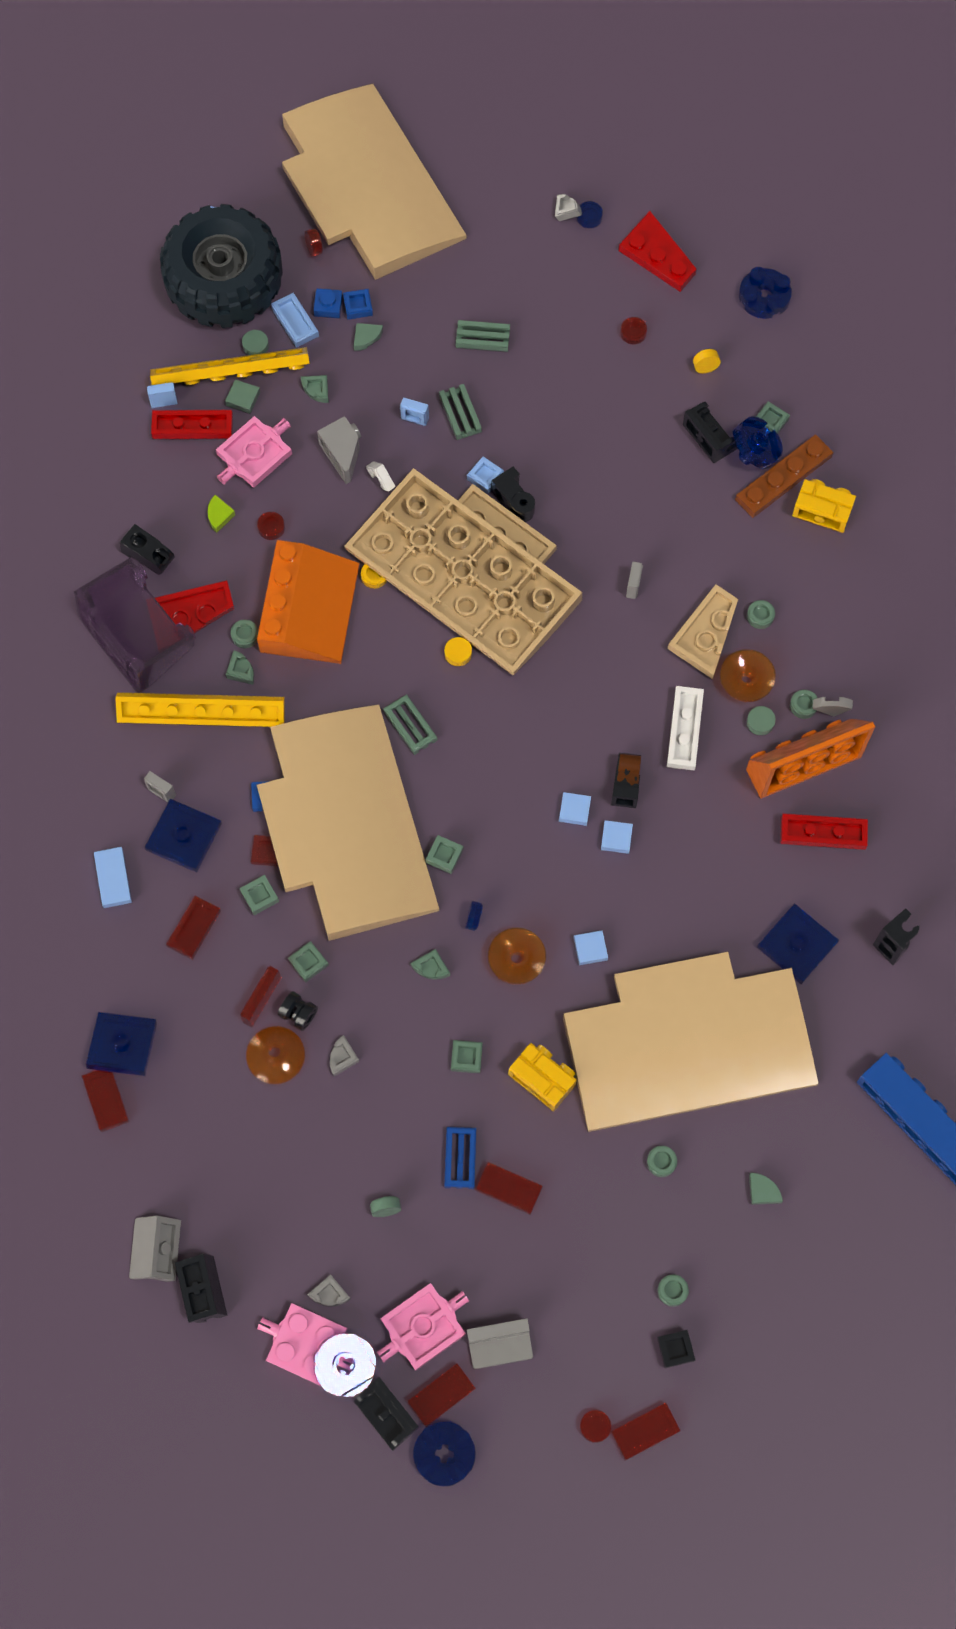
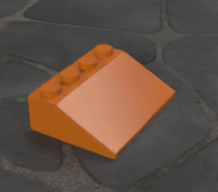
[257,540,359,664]
[746,719,875,799]

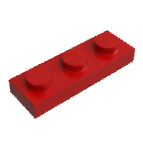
[151,410,233,439]
[780,814,868,850]

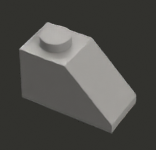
[317,416,361,484]

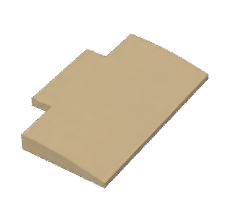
[282,84,466,280]
[344,468,582,675]
[257,705,439,941]
[563,952,818,1132]

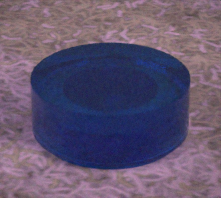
[577,201,603,228]
[465,901,483,931]

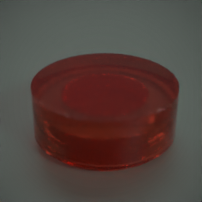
[305,229,323,257]
[620,317,647,345]
[257,512,285,540]
[580,1410,611,1443]

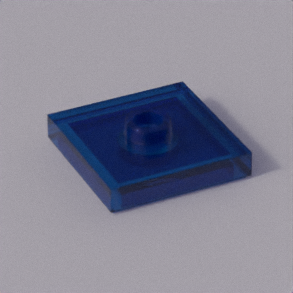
[145,799,222,872]
[757,904,839,984]
[86,1012,157,1076]

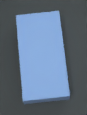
[271,292,319,348]
[94,847,132,908]

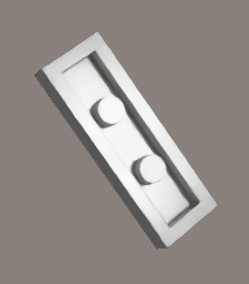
[667,686,704,771]

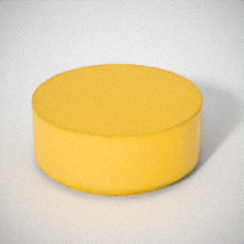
[693,349,721,373]
[361,561,387,589]
[444,637,472,666]

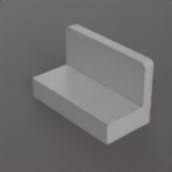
[129,1216,181,1282]
[467,1318,533,1369]

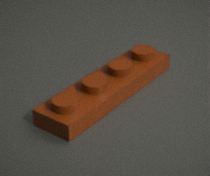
[735,434,834,518]

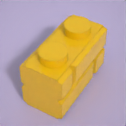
[792,479,856,533]
[508,1043,577,1112]

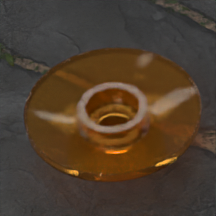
[720,649,776,702]
[488,928,546,985]
[246,1026,305,1084]

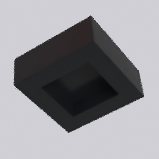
[657,1330,695,1369]

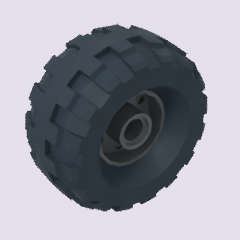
[160,204,282,328]

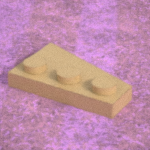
[668,585,738,679]

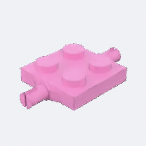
[216,416,292,488]
[377,1283,469,1371]
[257,1303,357,1386]

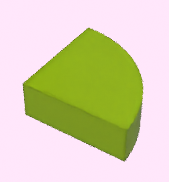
[208,495,235,533]

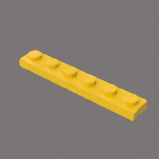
[150,347,310,385]
[116,693,285,727]

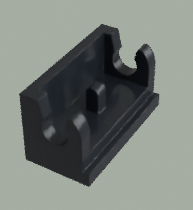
[683,401,738,463]
[873,908,920,965]
[175,1254,228,1323]
[354,1377,419,1451]

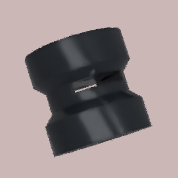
[277,991,318,1031]

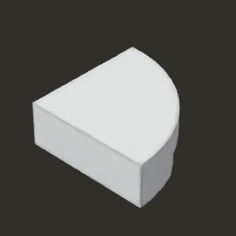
[366,461,396,492]

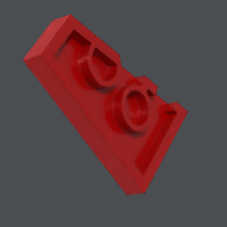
[618,211,696,292]
[147,580,234,654]

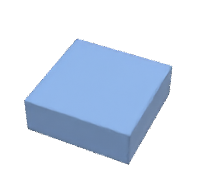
[147,382,178,408]
[400,397,429,426]
[467,457,504,494]
[559,792,591,826]
[601,820,633,854]
[574,931,608,966]

